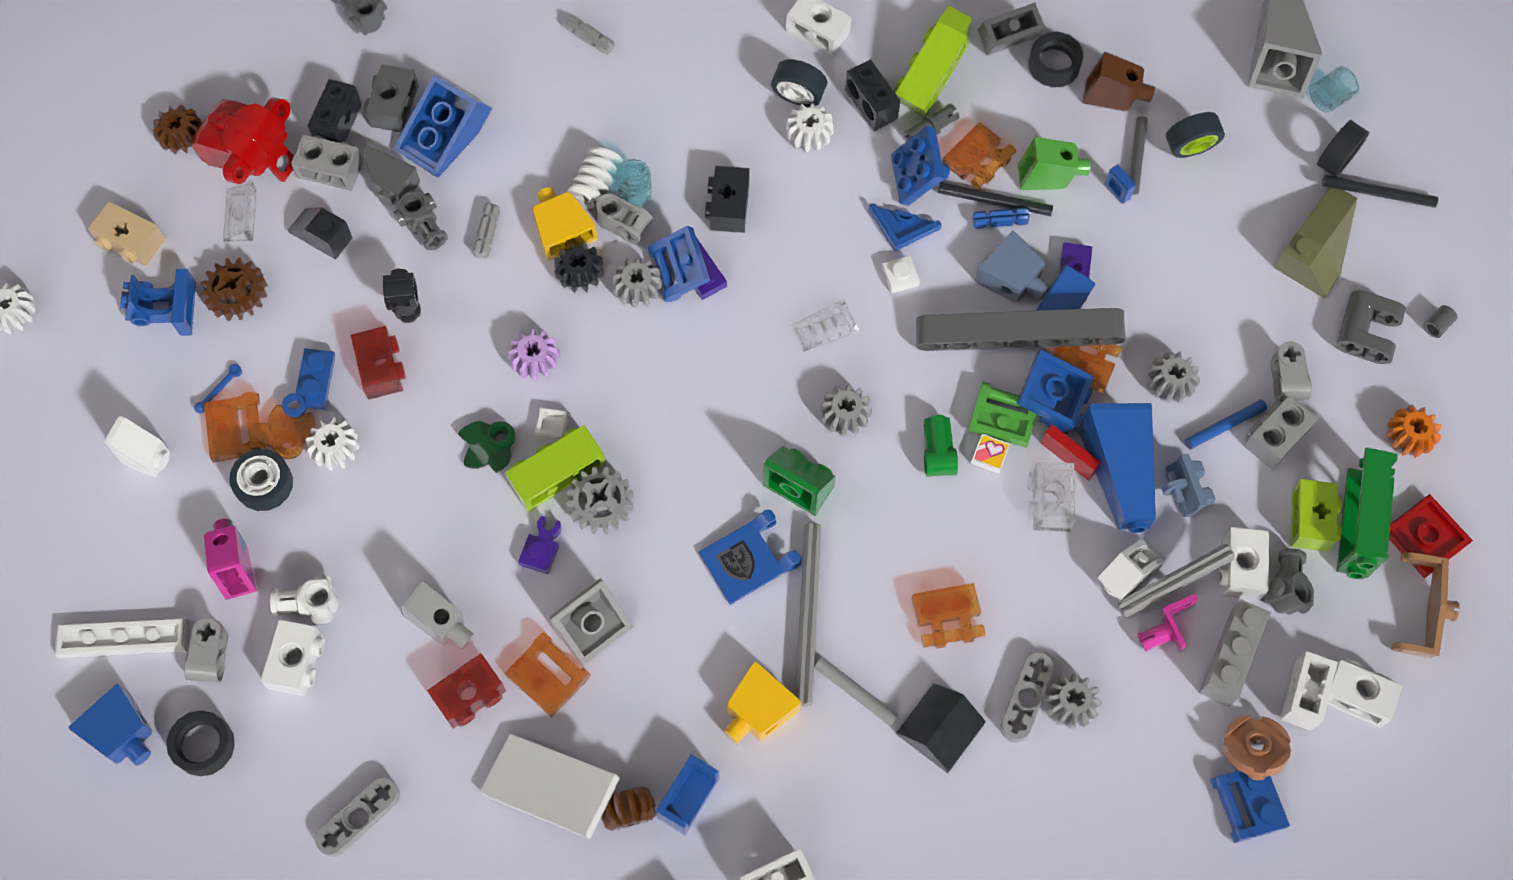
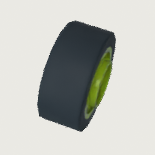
[1166,112,1225,158]

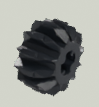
[554,241,604,293]

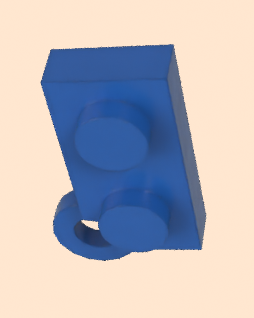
[282,348,336,417]

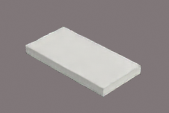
[480,734,620,839]

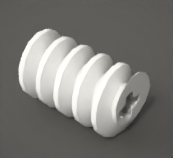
[567,145,623,210]

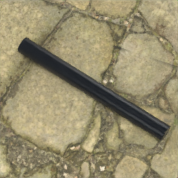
[1322,175,1439,208]
[938,182,1053,217]

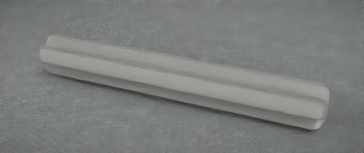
[1118,544,1235,617]

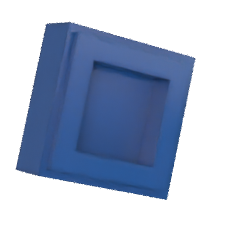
[1105,164,1136,204]

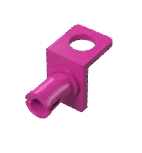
[1137,594,1198,652]

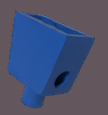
[68,684,153,766]

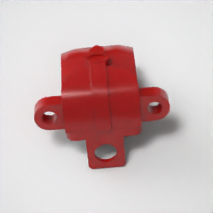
[192,97,294,184]

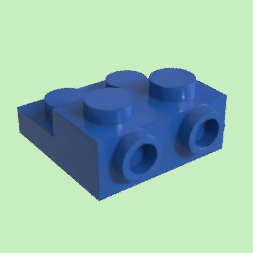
[1016,349,1094,434]

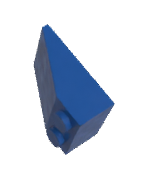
[393,74,492,178]

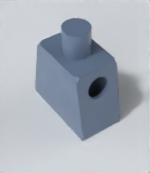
[975,230,1050,302]

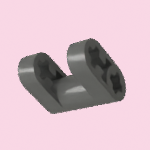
[1336,290,1406,364]

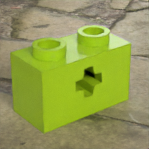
[1291,479,1342,552]

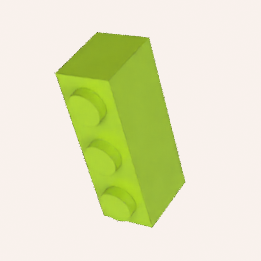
[894,21,970,116]
[505,425,606,512]

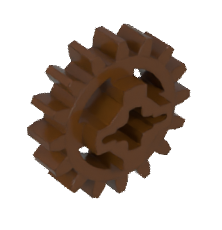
[200,258,268,321]

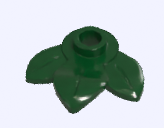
[458,421,516,473]

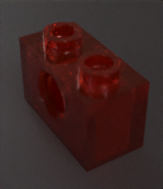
[350,326,406,400]
[427,653,506,729]

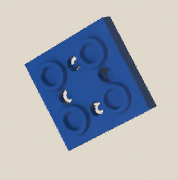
[891,126,950,206]

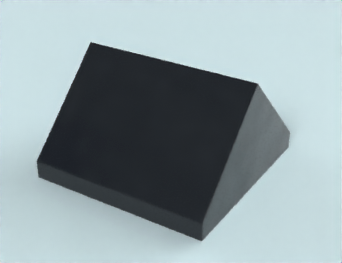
[896,683,986,773]

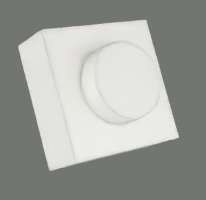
[882,256,920,293]

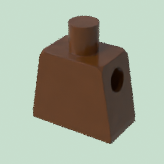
[1082,52,1155,111]

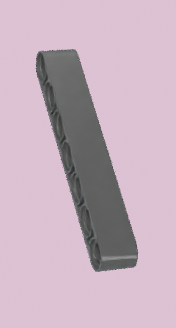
[916,308,1126,351]

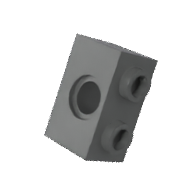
[977,2,1045,56]
[364,64,419,133]

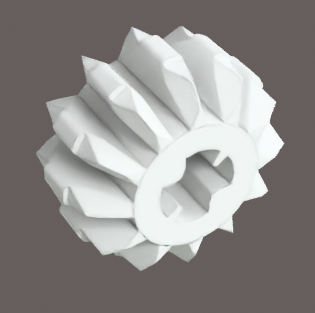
[786,103,834,153]
[0,282,37,335]
[306,417,360,471]

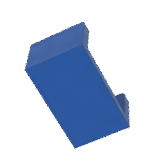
[656,754,720,835]

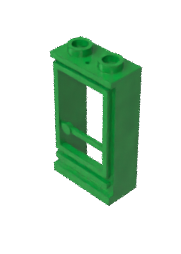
[1336,447,1398,579]

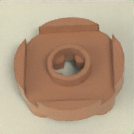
[1222,715,1291,781]

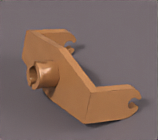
[1391,552,1460,658]

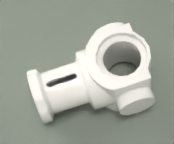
[270,575,339,624]

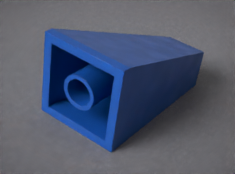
[1079,403,1156,533]

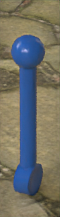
[194,364,242,414]

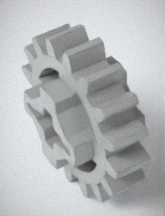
[566,467,634,534]

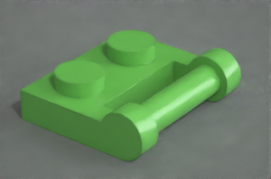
[968,381,1037,448]

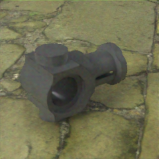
[331,0,387,36]
[393,189,448,250]
[1267,548,1314,615]

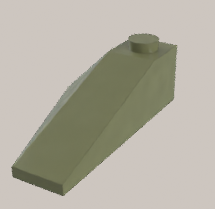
[1274,187,1357,298]

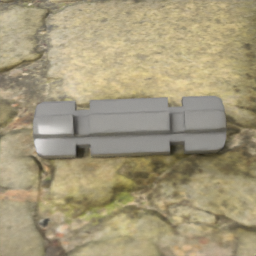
[565,15,614,54]
[473,203,500,258]

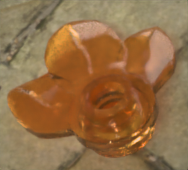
[253,404,315,460]

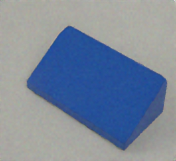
[1036,265,1096,311]

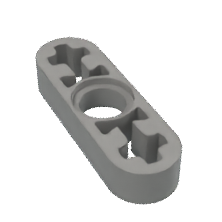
[1001,653,1054,743]
[315,778,400,857]

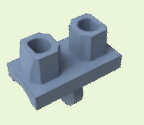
[1161,454,1216,518]

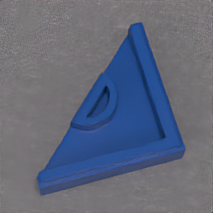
[868,203,942,251]

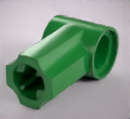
[923,415,958,477]

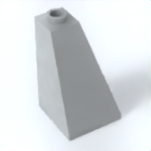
[1248,0,1322,99]

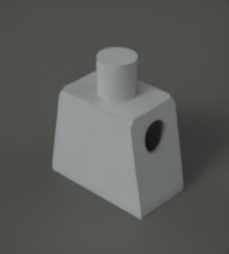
[401,580,474,649]

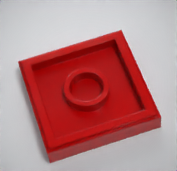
[1389,494,1473,579]

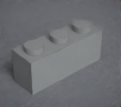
[1199,599,1271,706]

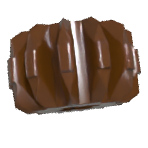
[152,104,202,155]
[601,786,656,831]

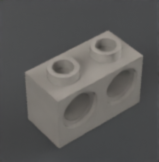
[291,135,363,191]
[1244,395,1319,470]

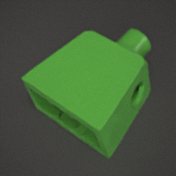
[1017,137,1091,190]

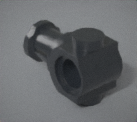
[383,268,421,323]

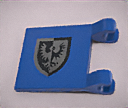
[699,510,802,605]

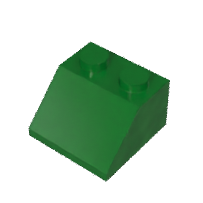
[763,446,836,516]

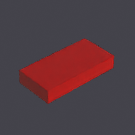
[1041,425,1100,481]

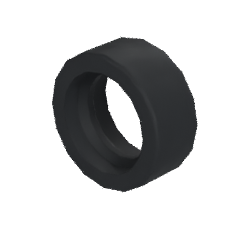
[1028,32,1084,88]
[1317,120,1370,177]
[166,710,235,777]

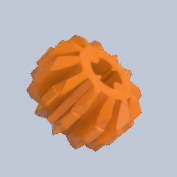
[1386,404,1442,458]

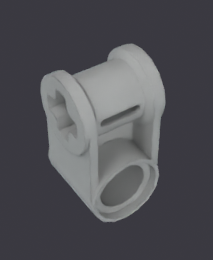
[596,194,653,244]
[1270,341,1312,401]
[184,618,228,682]

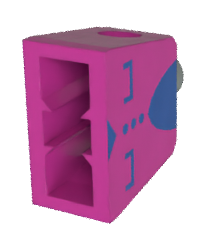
[204,519,257,600]

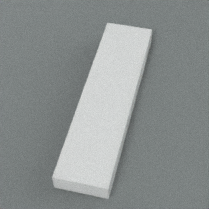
[55,618,189,658]

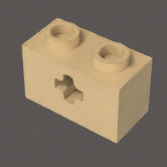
[88,201,165,266]

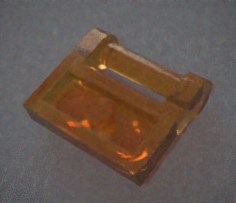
[204,392,266,463]
[504,632,591,718]

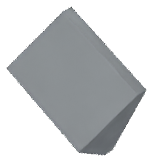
[549,578,633,665]

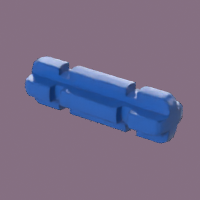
[972,207,1030,229]

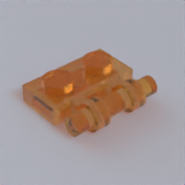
[942,122,1016,189]
[1054,345,1122,393]
[911,583,986,649]

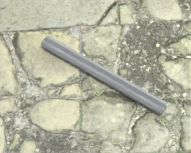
[795,523,821,707]

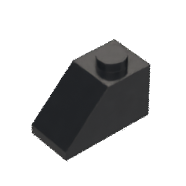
[288,207,353,260]

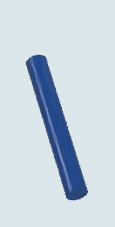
[1184,399,1267,450]

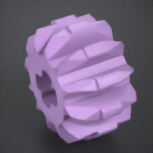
[508,328,560,381]

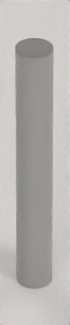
[814,658,898,727]

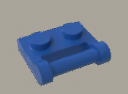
[647,226,710,302]
[1210,771,1290,843]

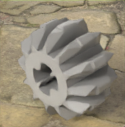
[612,256,662,309]
[1147,351,1200,403]
[820,384,872,437]
[1045,673,1102,730]

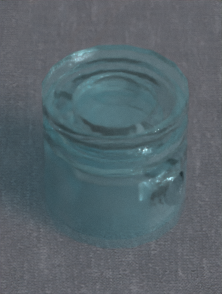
[1310,66,1359,113]
[616,159,652,206]

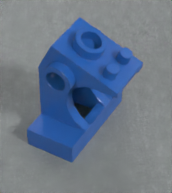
[120,269,196,336]

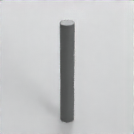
[1129,116,1148,195]

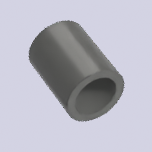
[1423,305,1458,338]

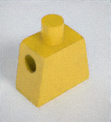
[532,187,598,261]
[723,661,801,744]

